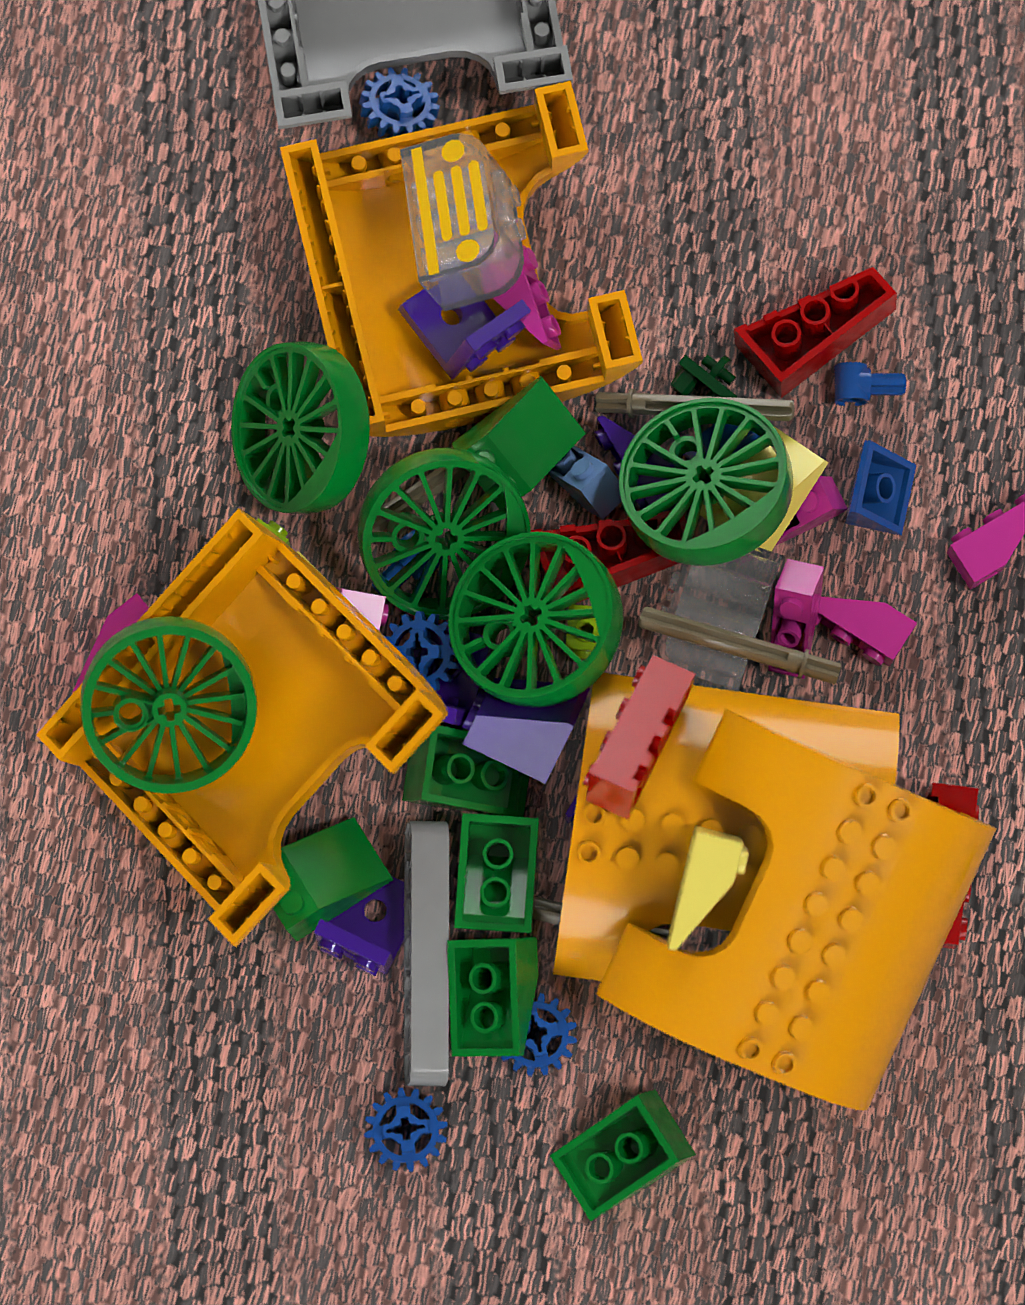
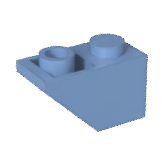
[548,446,621,520]

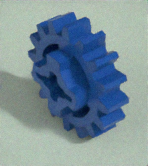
[359,67,439,138]
[385,611,461,691]
[501,993,577,1077]
[364,1087,448,1172]

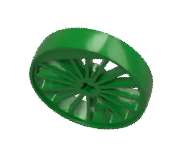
[231,341,370,514]
[619,398,793,566]
[357,448,531,620]
[448,532,623,707]
[80,616,257,793]

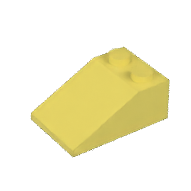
[699,426,829,558]
[667,825,749,950]

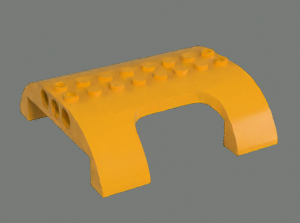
[280,81,643,437]
[36,508,448,947]
[553,673,900,981]
[596,708,997,1111]

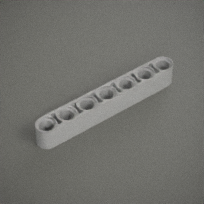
[404,821,449,1086]

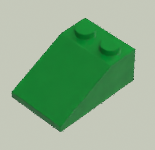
[452,376,586,509]
[402,725,529,817]
[454,813,539,934]
[273,817,393,941]
[447,937,538,1057]
[550,1089,696,1222]

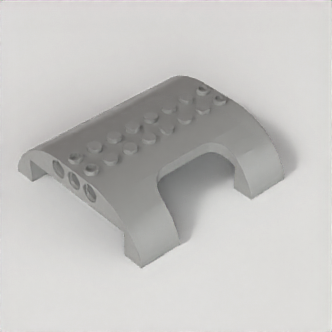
[258,0,573,130]

